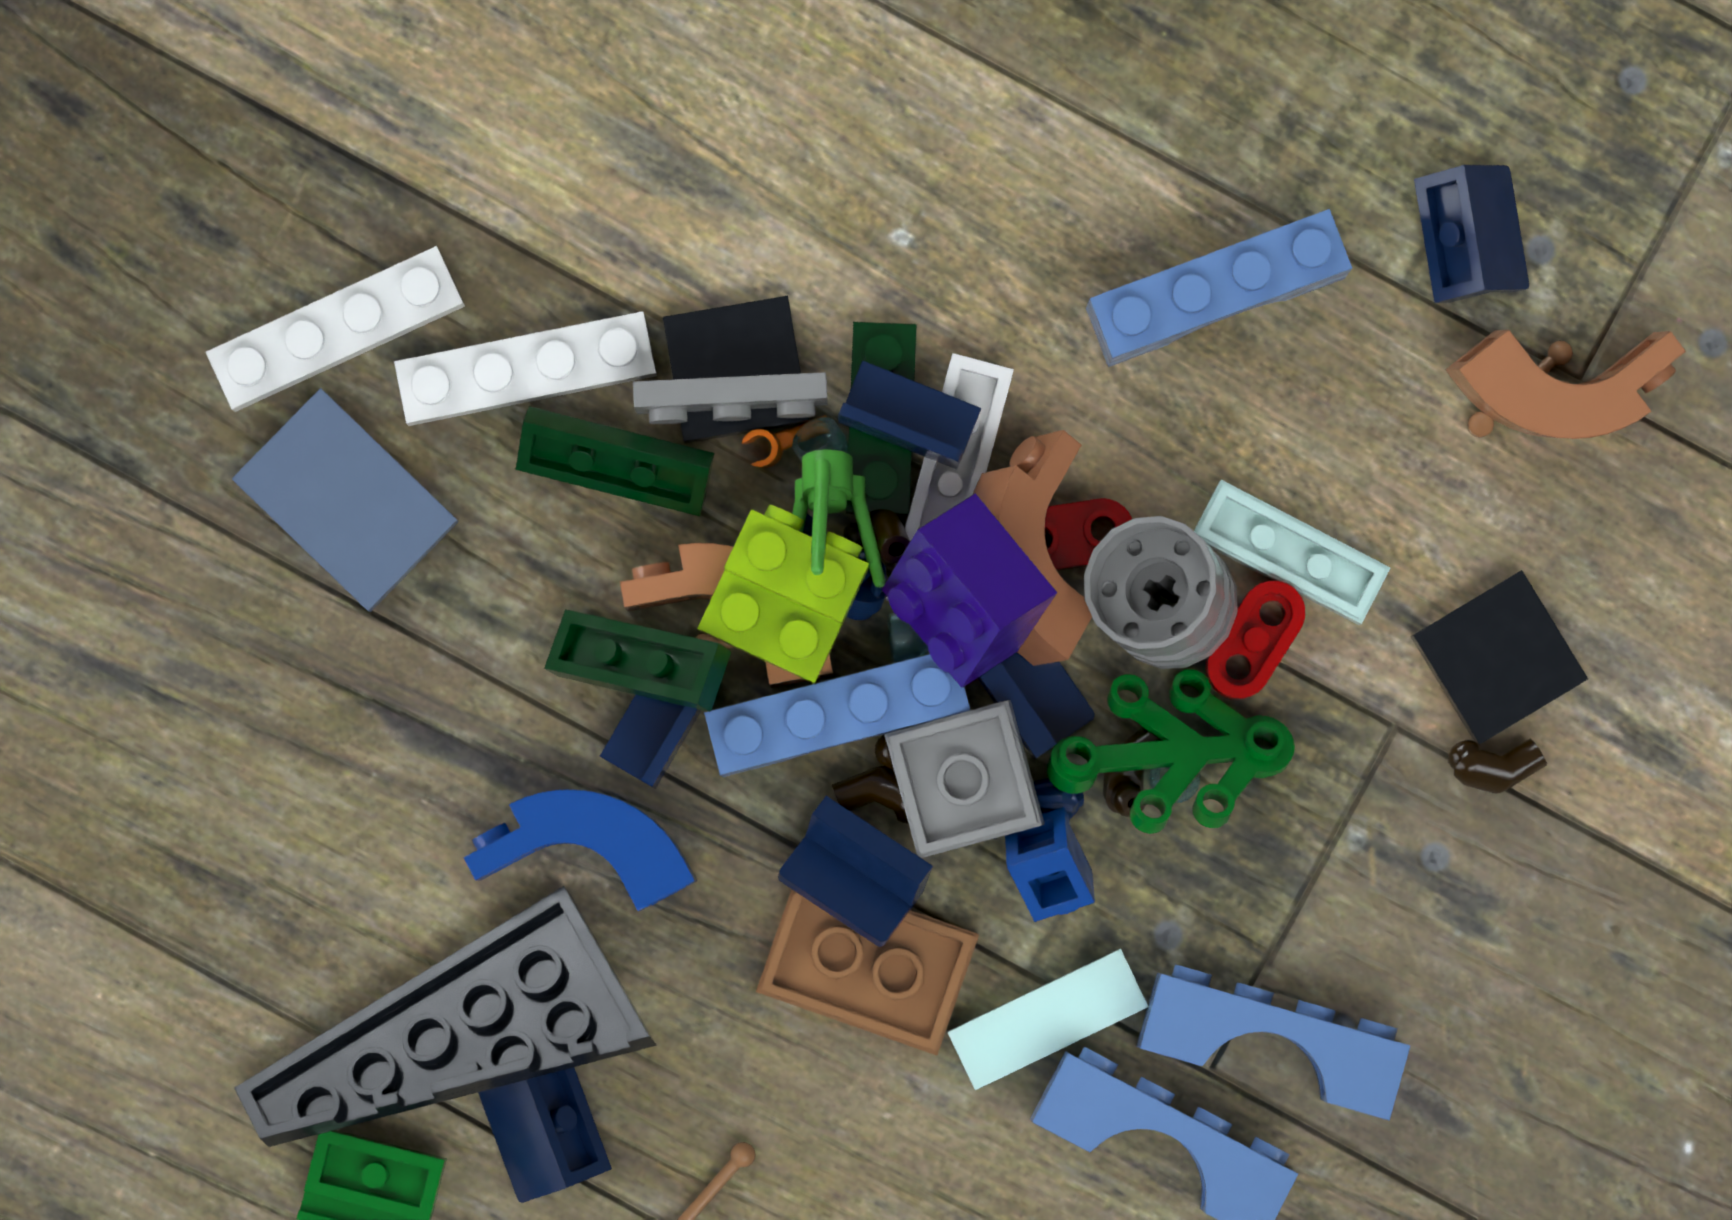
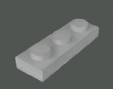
[633,372,828,424]

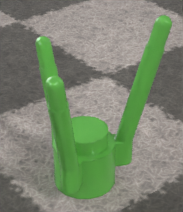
[792,449,886,588]

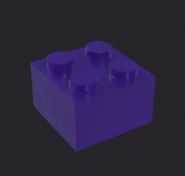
[882,493,1057,688]

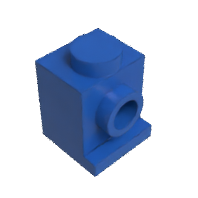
[1005,807,1095,922]

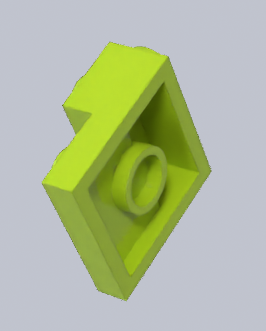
[697,504,869,684]

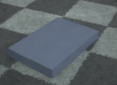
[232,388,459,612]

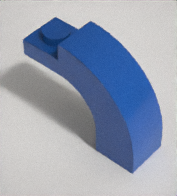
[463,789,697,911]

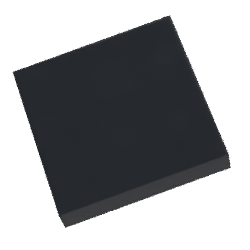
[663,296,809,444]
[1410,570,1588,745]

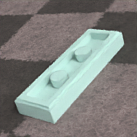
[1194,480,1390,625]
[947,949,1149,1090]

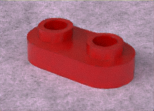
[1045,498,1132,571]
[1206,581,1306,699]

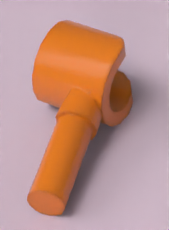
[742,415,832,468]

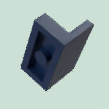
[1414,165,1529,303]
[838,360,981,470]
[977,652,1095,760]
[600,695,702,789]
[778,796,933,947]
[478,1067,612,1203]

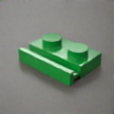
[296,1130,447,1220]

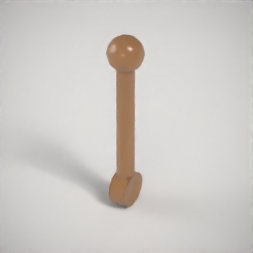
[1467,340,1573,438]
[677,1142,756,1220]

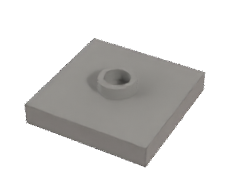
[884,700,1045,858]

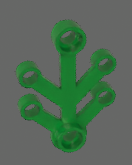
[1047,669,1295,834]

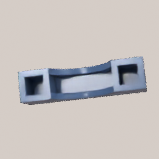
[1086,209,1352,367]
[704,654,970,777]
[1136,964,1410,1121]
[1030,1047,1298,1220]

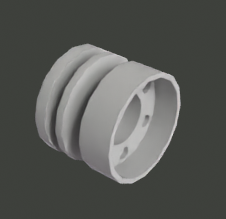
[1084,516,1238,669]

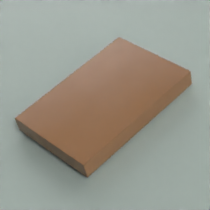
[756,890,979,1056]

